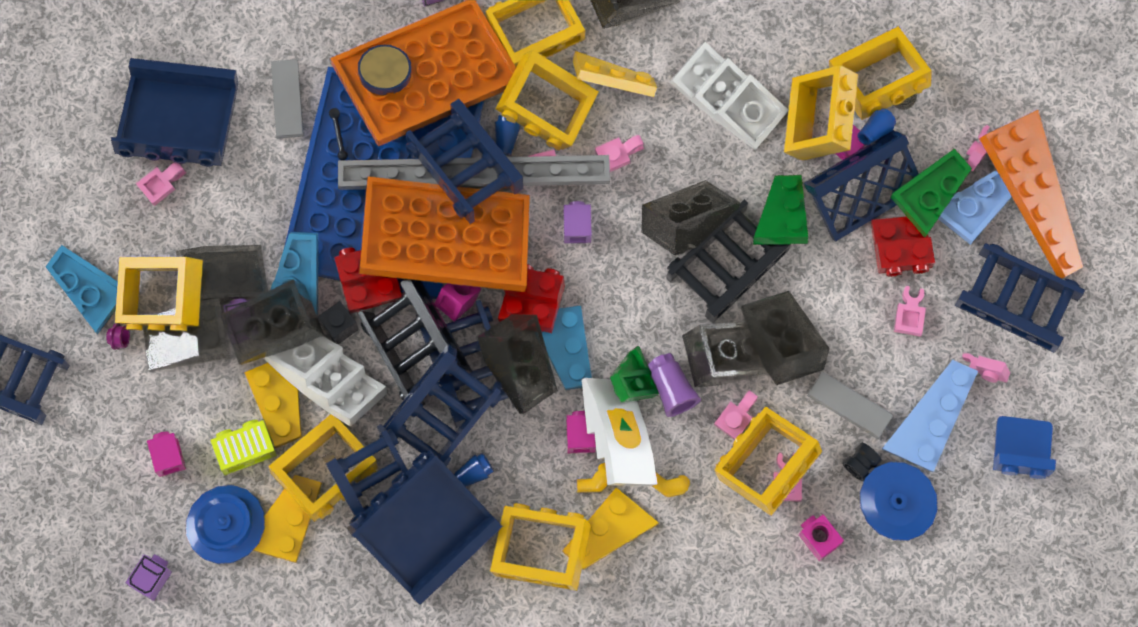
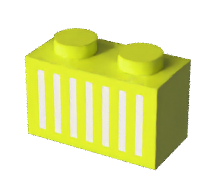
[210,419,277,475]

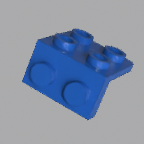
[993,416,1056,479]

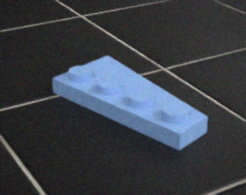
[882,360,978,472]

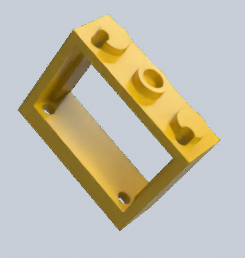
[486,0,585,67]
[829,26,932,120]
[495,50,599,150]
[784,65,858,160]
[115,257,203,331]
[714,406,822,516]
[268,414,378,522]
[490,503,591,591]

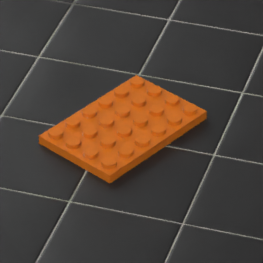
[331,0,516,146]
[359,176,530,292]

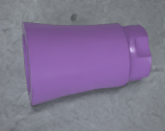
[648,353,701,417]

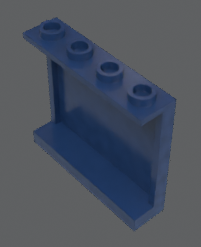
[111,58,239,167]
[347,450,503,605]

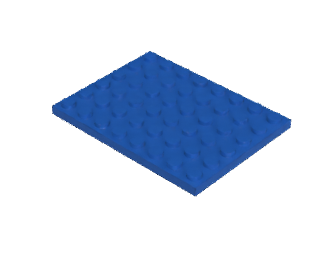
[284,66,485,299]

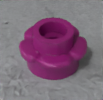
[106,323,130,350]

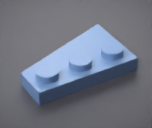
[938,170,1012,245]

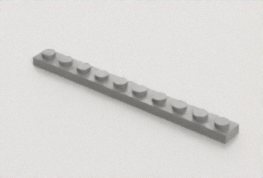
[338,155,610,190]

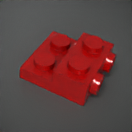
[871,216,935,277]
[334,248,402,314]
[498,264,565,333]

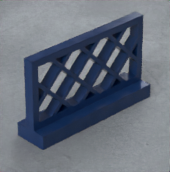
[804,130,919,242]

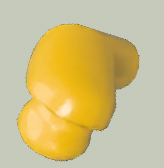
[577,463,608,493]
[652,472,690,497]

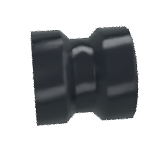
[843,442,882,481]

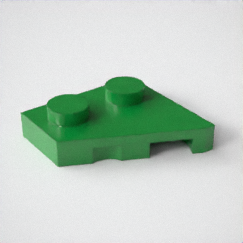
[610,346,659,403]

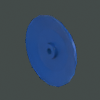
[860,462,938,541]
[186,485,265,564]

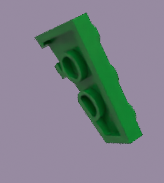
[891,148,972,237]
[753,175,808,245]

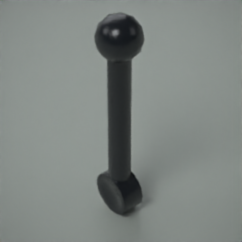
[329,108,348,161]

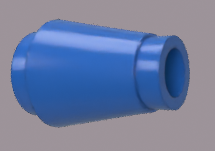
[857,108,896,146]
[495,115,521,156]
[454,453,494,487]

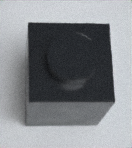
[318,301,359,344]

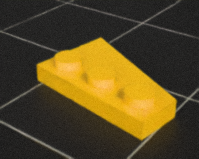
[572,51,657,97]
[244,363,302,448]
[253,475,322,563]
[562,487,659,570]

